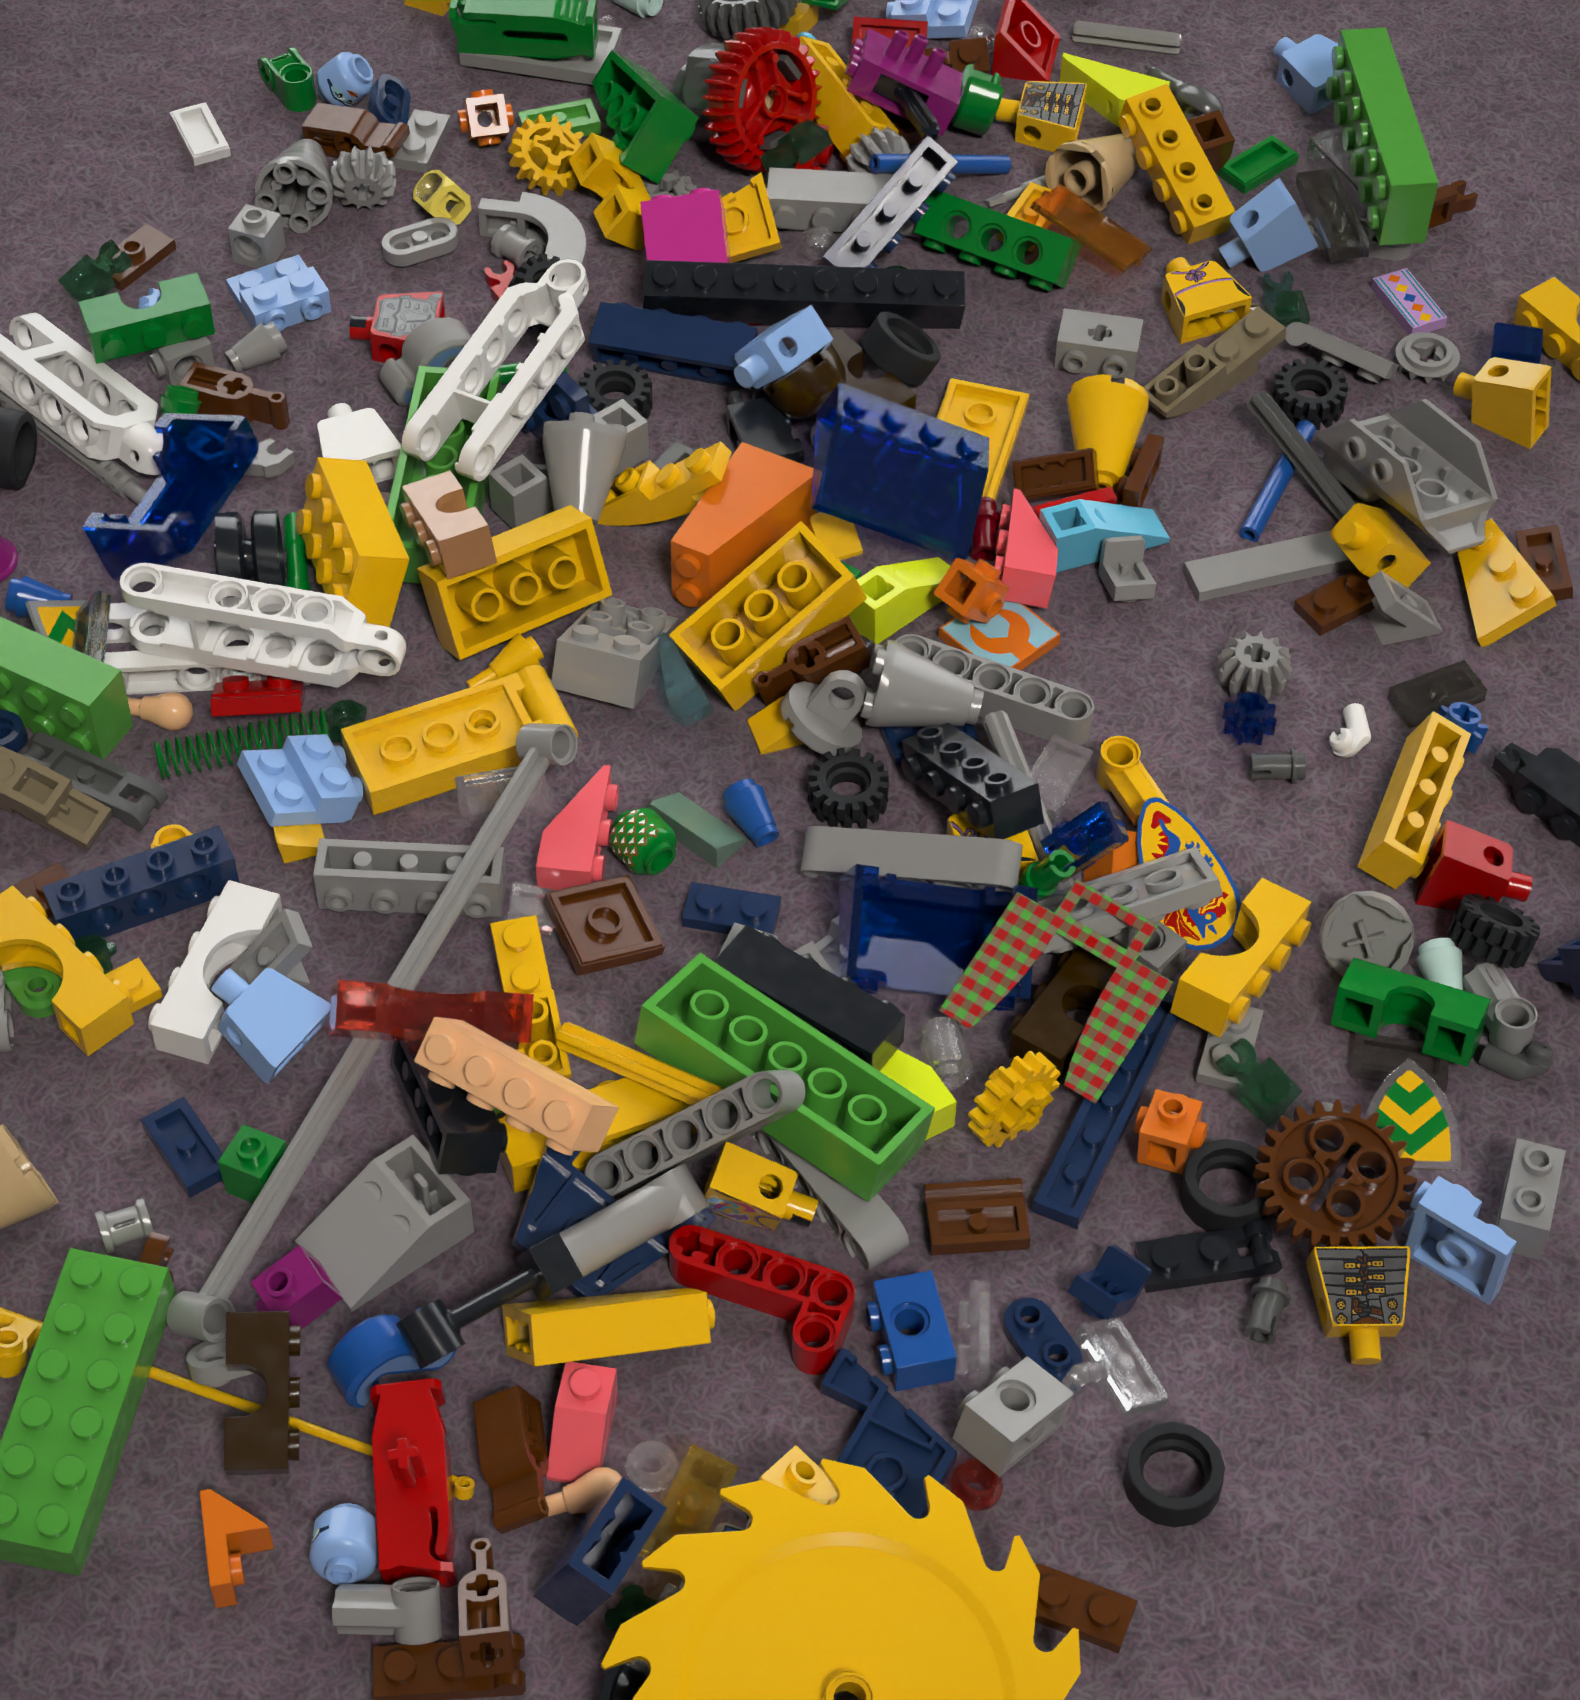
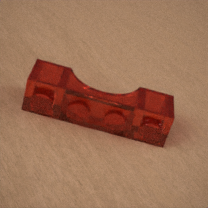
[329,980,534,1049]

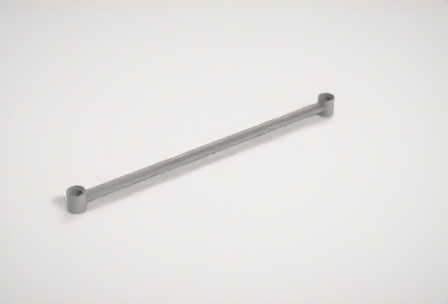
[167,723,578,1343]

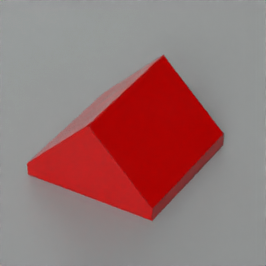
[992,0,1060,82]

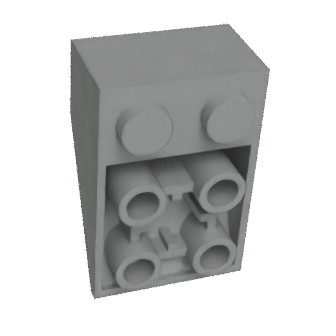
[551,597,679,709]
[295,1135,474,1312]

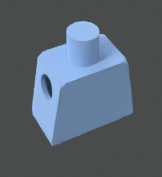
[1273,34,1338,115]
[1218,178,1318,272]
[734,305,833,389]
[211,968,334,1084]

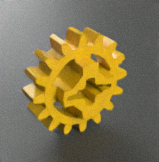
[507,114,584,196]
[968,1051,1061,1148]

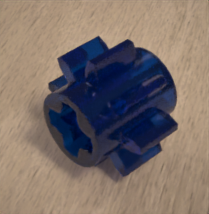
[1222,692,1277,745]

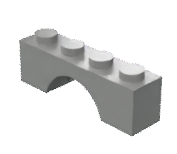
[489,399,649,529]

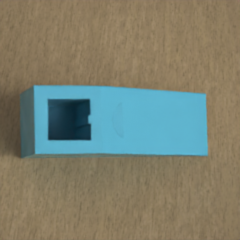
[1039,499,1170,573]

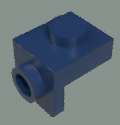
[1068,1245,1152,1320]

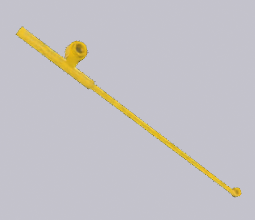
[0,1307,475,1500]

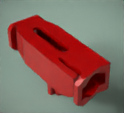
[370,1378,458,1588]

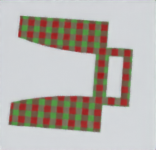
[939,879,1174,1104]

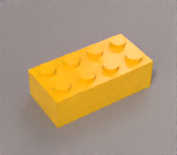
[296,457,409,628]
[417,505,613,660]
[669,521,867,712]

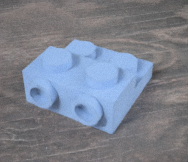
[886,0,978,38]
[226,254,332,332]
[237,734,363,827]
[1402,1176,1517,1305]

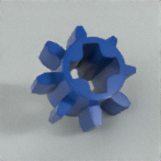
[1438,702,1488,756]

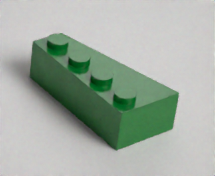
[592,49,699,184]

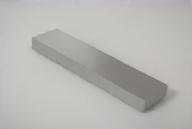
[1183,531,1355,602]

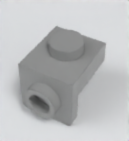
[1098,535,1156,603]

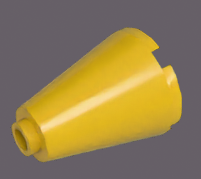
[1066,374,1149,491]

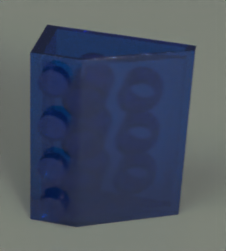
[811,382,989,560]

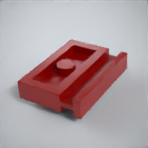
[210,675,305,717]

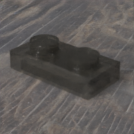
[1387,660,1488,729]

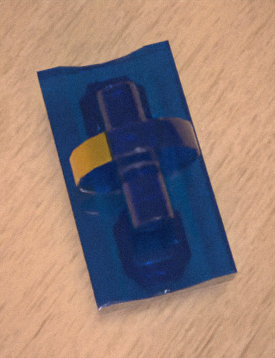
[1040,801,1129,882]

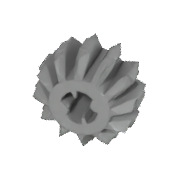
[845,126,911,174]
[331,146,396,210]
[1217,630,1292,704]

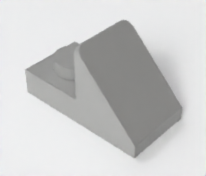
[1367,570,1443,645]
[230,908,313,986]

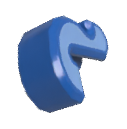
[327,1307,457,1409]

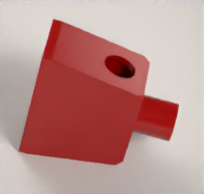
[1415,820,1532,911]

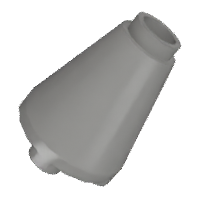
[255,139,334,233]
[542,412,627,526]
[859,639,984,727]

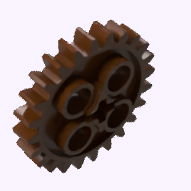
[1253,1099,1417,1253]

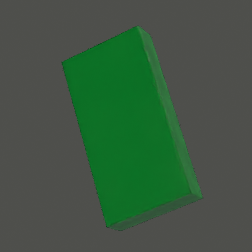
[1217,135,1299,194]

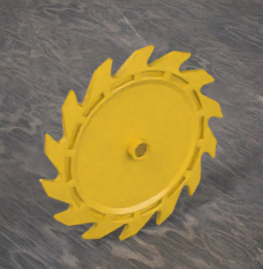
[601,1458,1081,1700]

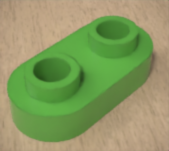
[3,967,62,1018]

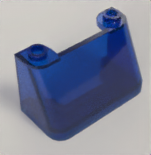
[82,413,259,581]
[838,864,1038,1011]

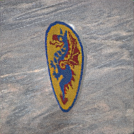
[1136,797,1241,951]

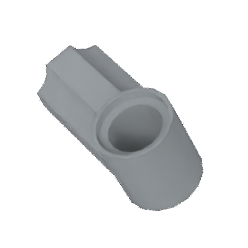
[1463,962,1538,1055]
[332,1576,442,1645]

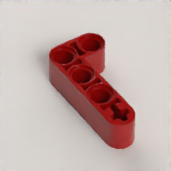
[669,1225,855,1375]

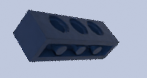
[42,825,239,947]

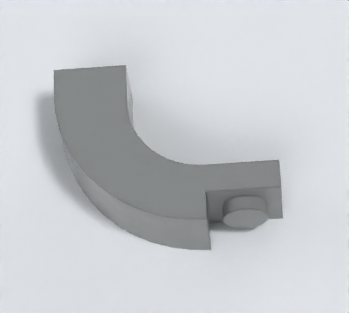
[478,192,588,275]

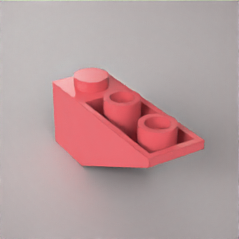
[994,489,1058,609]
[536,765,619,893]

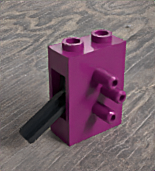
[844,28,963,139]

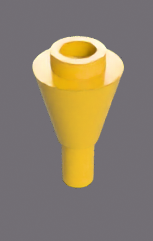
[466,633,544,688]

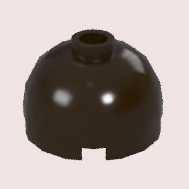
[763,343,847,421]

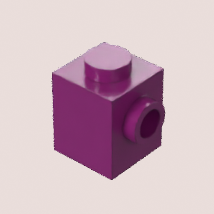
[251,1245,343,1329]

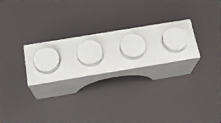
[148,880,283,1064]

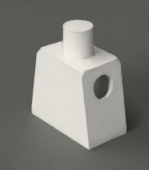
[317,403,401,483]

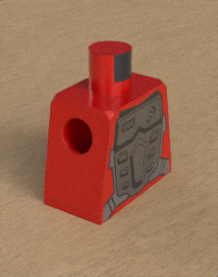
[350,292,446,363]

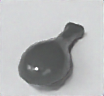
[1147,66,1224,119]

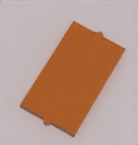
[1030,184,1153,273]

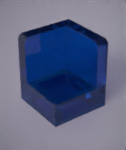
[1489,322,1543,364]

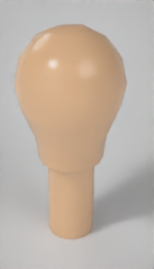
[127,692,194,731]
[545,1467,622,1518]

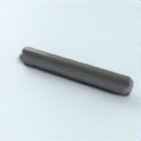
[1248,391,1356,522]

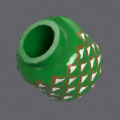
[609,808,677,875]

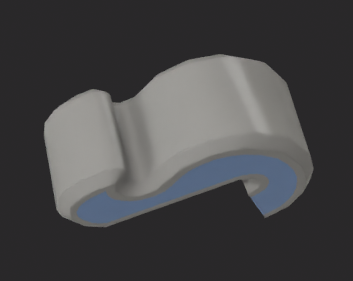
[380,317,472,406]

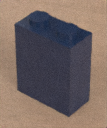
[533,1476,667,1626]

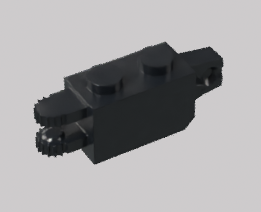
[727,386,804,463]
[1492,743,1580,847]

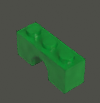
[78,273,215,364]
[1330,957,1491,1067]

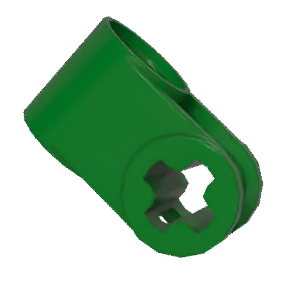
[257,47,317,112]

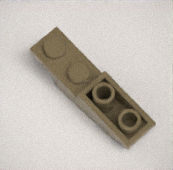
[1144,306,1286,418]
[0,746,113,851]

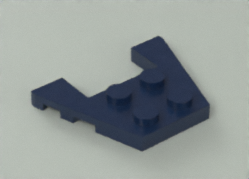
[511,1144,717,1298]
[747,1347,957,1519]

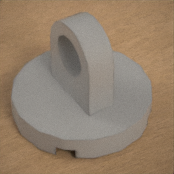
[781,670,866,757]
[1319,891,1415,977]

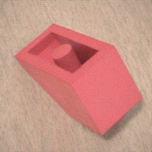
[546,1362,618,1484]

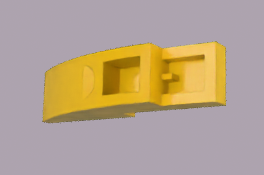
[597,441,732,526]
[490,915,571,1079]

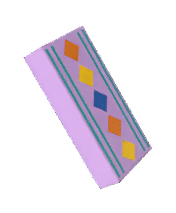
[1371,268,1447,335]

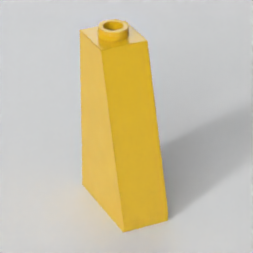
[502,1288,715,1366]

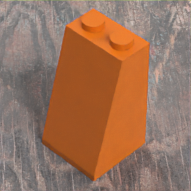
[670,442,818,608]

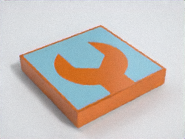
[938,601,1061,670]

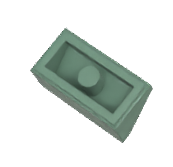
[649,792,747,868]

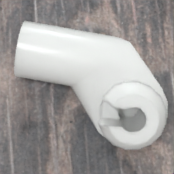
[1329,703,1371,758]

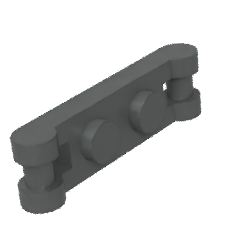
[19,731,168,831]

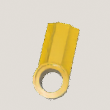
[1096,736,1169,825]

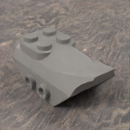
[1314,399,1498,554]

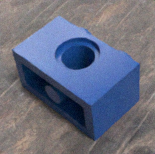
[865,1270,957,1392]

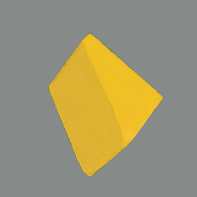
[779,3,819,36]
[808,506,863,560]
[747,696,803,755]
[273,824,325,863]

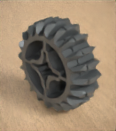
[698,0,797,39]

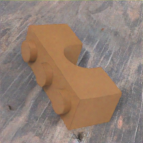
[400,470,497,579]

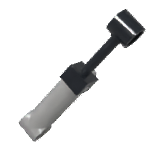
[395,1163,710,1369]

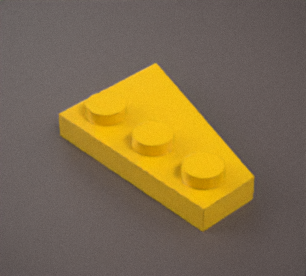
[722,172,782,263]
[1458,518,1557,647]

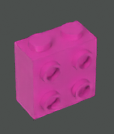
[640,188,731,263]

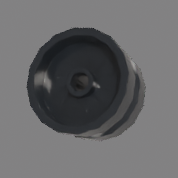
[214,508,286,598]

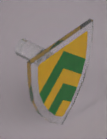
[1361,1058,1461,1170]

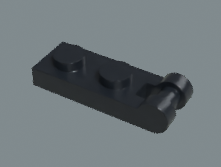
[1134,1219,1282,1293]

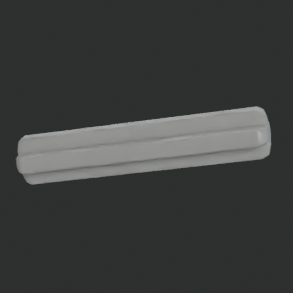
[1072,20,1182,55]

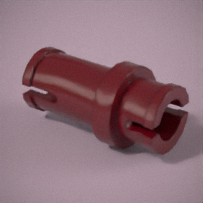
[967,497,1000,561]

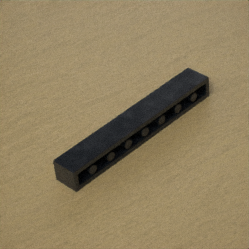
[642,260,966,329]

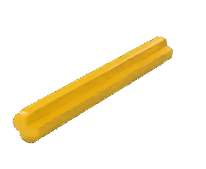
[555,1022,723,1106]

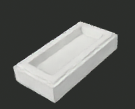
[170,102,231,166]

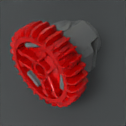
[673,27,822,172]

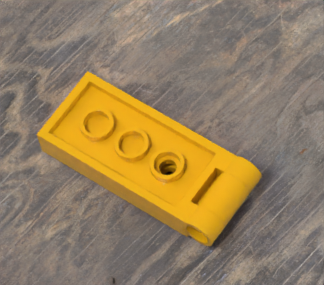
[341,665,578,815]

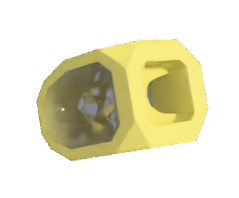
[413,170,471,225]

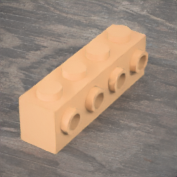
[414,1016,619,1156]

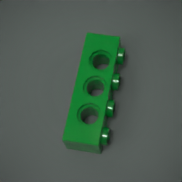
[914,190,1082,292]

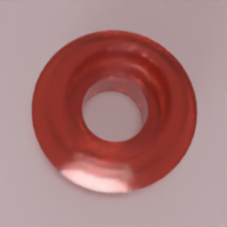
[950,1459,1003,1511]

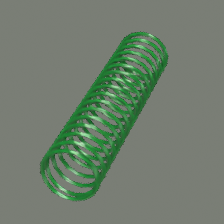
[154,707,329,781]

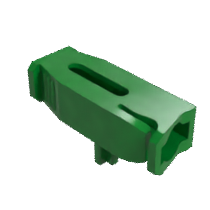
[449,0,599,59]

